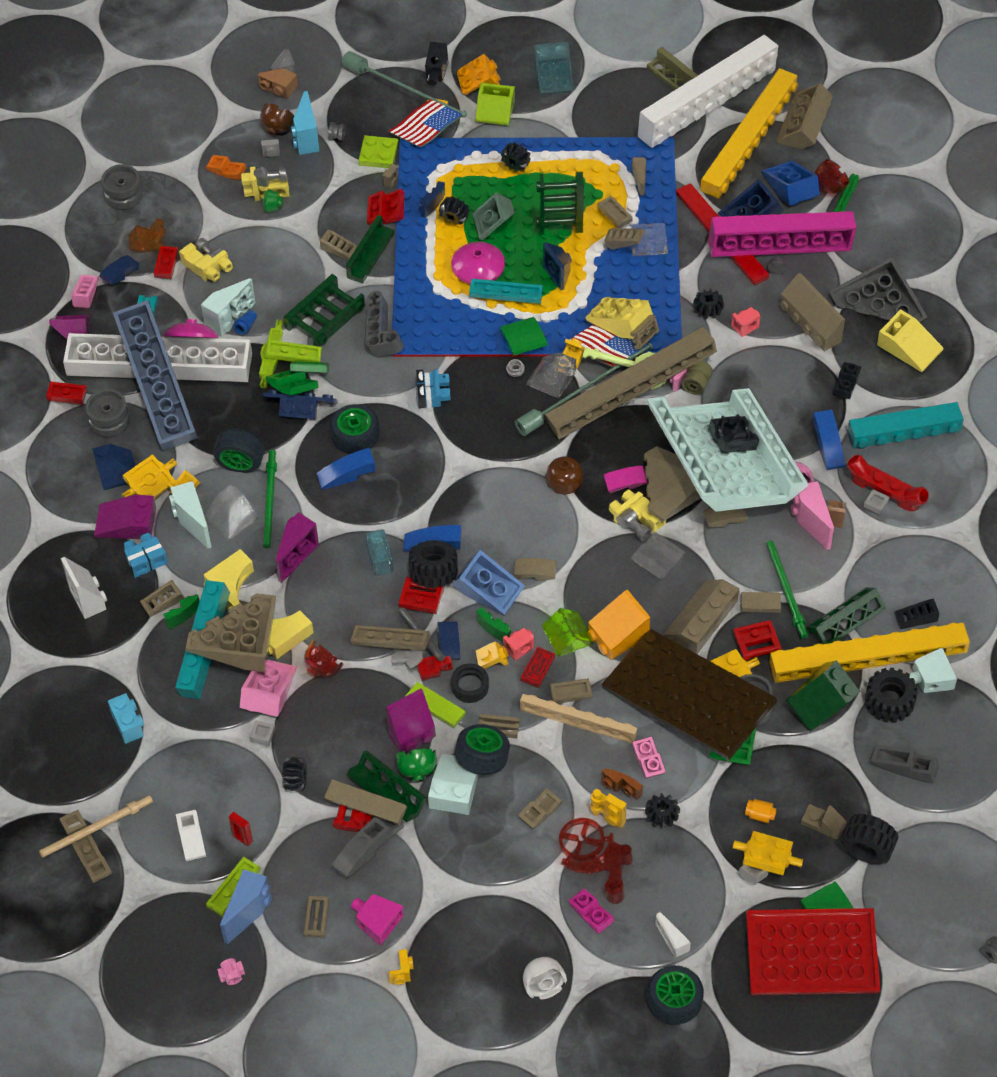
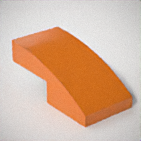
[206,155,247,180]

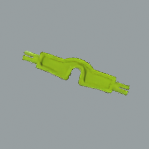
[259,319,283,388]

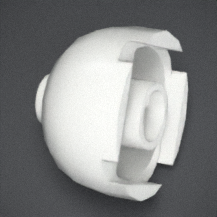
[522,957,567,999]

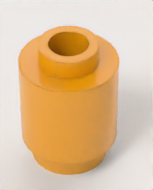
[745,799,777,824]

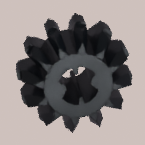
[501,142,531,172]
[439,196,470,225]
[693,288,724,319]
[282,757,307,791]
[645,793,680,829]

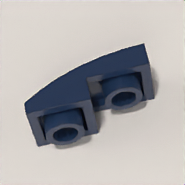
[419,181,445,217]
[99,255,139,285]
[437,622,461,660]

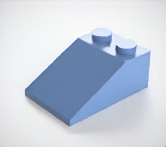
[452,550,525,615]
[220,870,272,944]

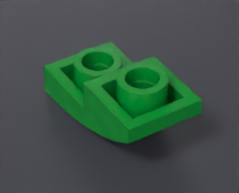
[163,594,200,630]
[476,607,511,642]

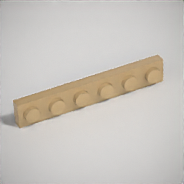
[520,694,637,743]

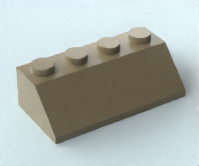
[776,82,833,149]
[780,273,845,352]
[663,579,740,654]

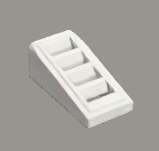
[655,912,691,958]

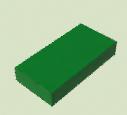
[290,361,329,373]

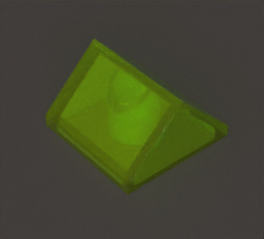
[542,608,594,657]

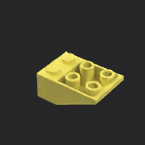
[585,297,653,339]
[877,309,943,372]

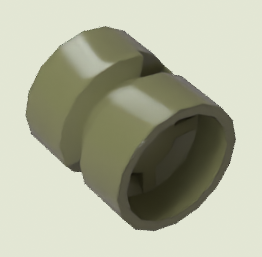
[682,361,713,395]

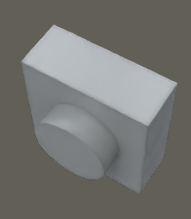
[261,139,280,157]
[864,490,890,515]
[250,720,275,745]
[739,865,768,885]

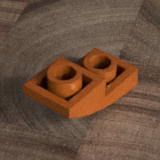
[601,768,643,800]

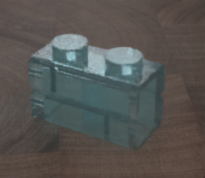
[366,529,394,576]

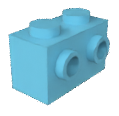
[108,693,144,744]

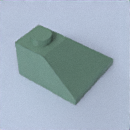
[472,193,515,240]

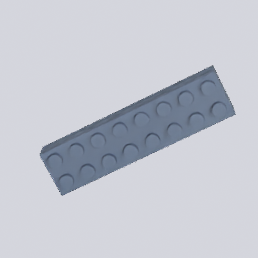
[113,300,198,451]

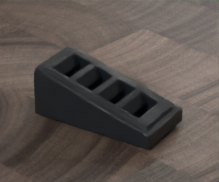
[894,598,939,629]

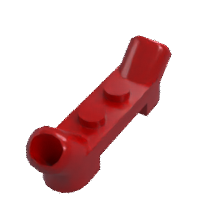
[847,455,929,511]

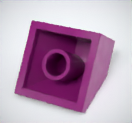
[49,315,91,339]

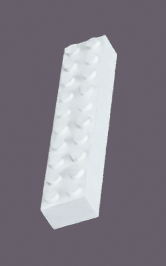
[638,35,778,148]
[63,333,252,382]

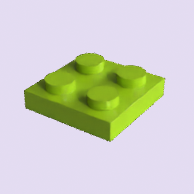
[358,135,399,168]

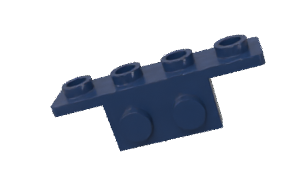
[262,390,338,420]

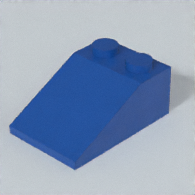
[762,161,820,205]

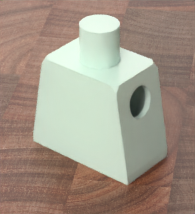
[909,648,957,693]

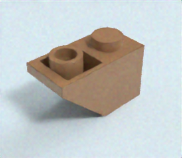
[257,68,298,99]

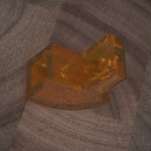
[128,218,165,253]

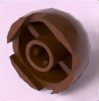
[260,103,294,135]
[546,456,583,495]

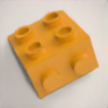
[457,54,501,95]

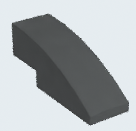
[871,745,939,783]

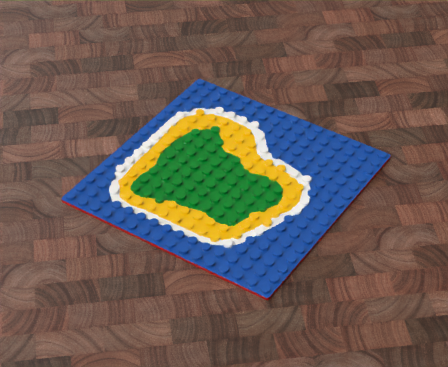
[392,137,682,357]

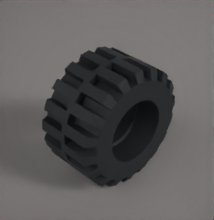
[409,540,458,588]
[865,667,918,723]
[841,814,899,865]

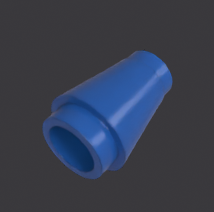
[233,310,257,335]

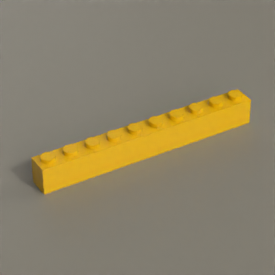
[700,68,798,199]
[769,622,970,683]

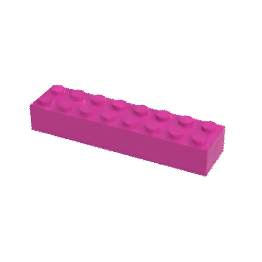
[708,211,857,257]

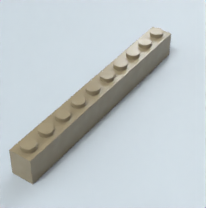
[545,327,717,439]

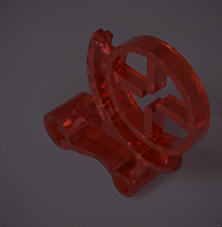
[559,818,633,904]

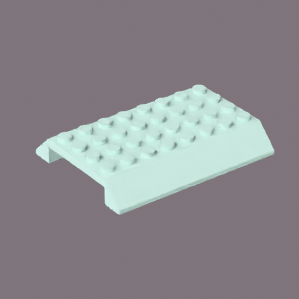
[646,388,808,512]

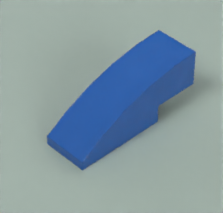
[813,410,845,470]
[316,448,375,490]
[403,525,462,552]

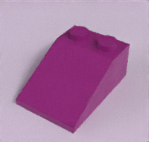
[94,495,156,539]
[276,512,319,583]
[386,689,436,753]

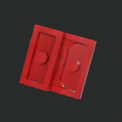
[367,189,405,225]

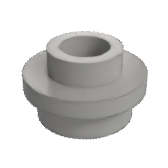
[506,359,525,377]

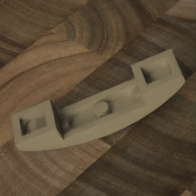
[59,810,112,883]

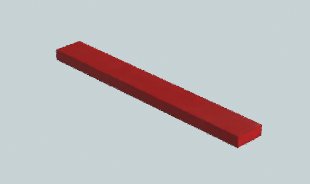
[676,183,770,286]

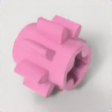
[217,958,245,985]

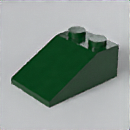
[786,660,860,731]

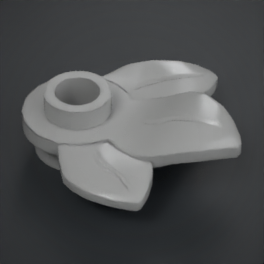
[391,648,426,669]

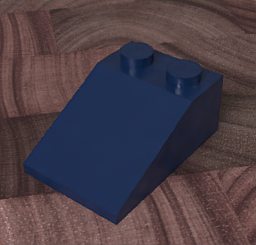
[718,179,785,217]

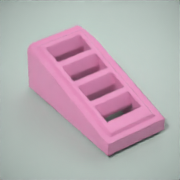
[71,275,99,308]

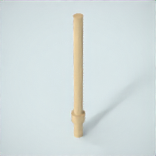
[39,795,153,858]

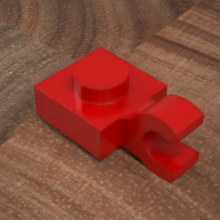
[417,656,453,680]

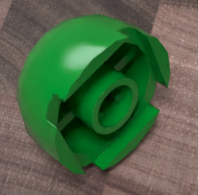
[395,749,437,782]

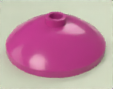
[451,242,505,284]
[163,319,218,339]

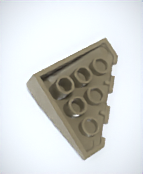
[643,446,701,522]
[185,593,276,672]

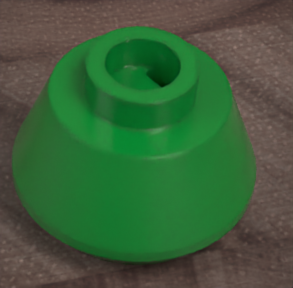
[263,189,283,213]

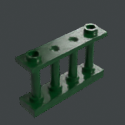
[536,172,584,235]
[283,274,365,347]

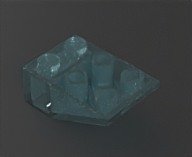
[534,42,574,95]

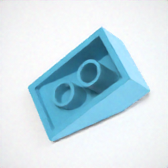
[291,91,319,155]

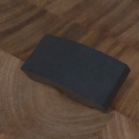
[833,362,862,399]

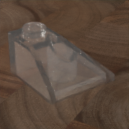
[526,353,576,398]
[205,484,258,541]

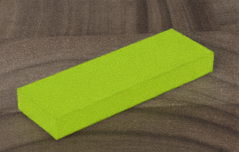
[265,340,322,362]
[405,682,466,728]
[206,857,261,917]

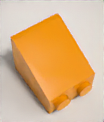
[587,589,650,660]

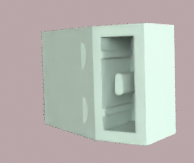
[201,278,255,337]

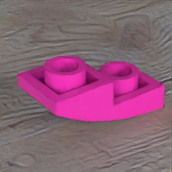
[604,466,648,493]
[569,889,614,934]

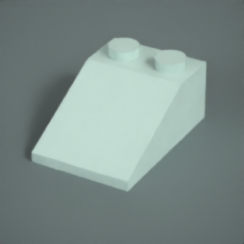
[169,481,211,548]
[428,754,478,815]

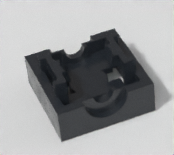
[708,414,759,453]

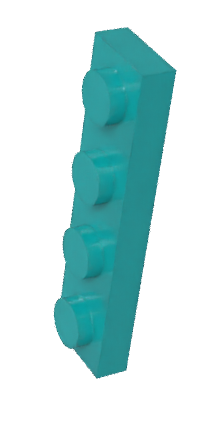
[469,279,543,304]

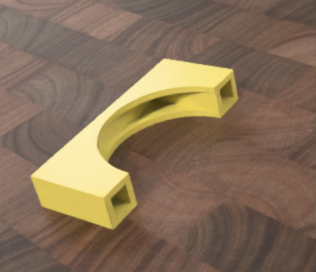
[203,549,314,659]

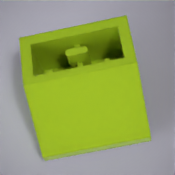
[475,83,515,126]

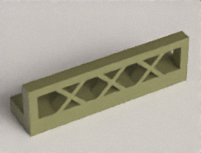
[647,47,698,90]

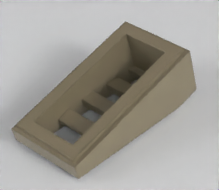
[632,157,646,196]
[604,228,645,250]
[320,230,357,260]
[140,580,185,617]

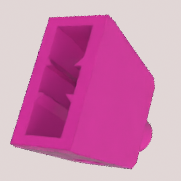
[351,894,404,946]

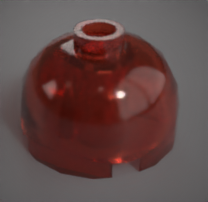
[814,159,849,194]
[304,640,344,677]

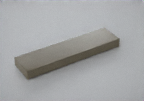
[350,625,430,651]
[324,779,407,826]

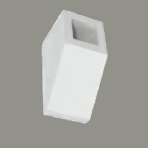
[176,810,206,861]

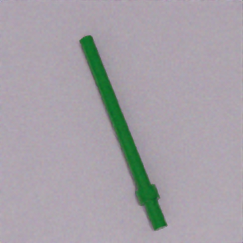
[263,450,277,548]
[766,540,808,639]

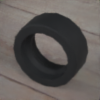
[451,663,489,703]

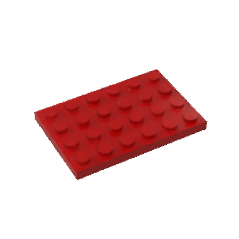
[746,908,880,996]

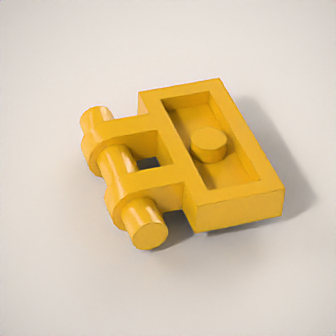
[590,789,627,828]

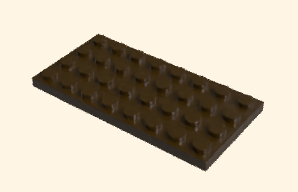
[601,628,777,760]

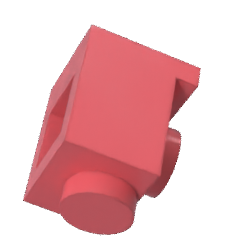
[731,307,760,337]
[503,628,534,661]

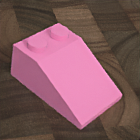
[791,481,834,550]
[240,660,297,717]

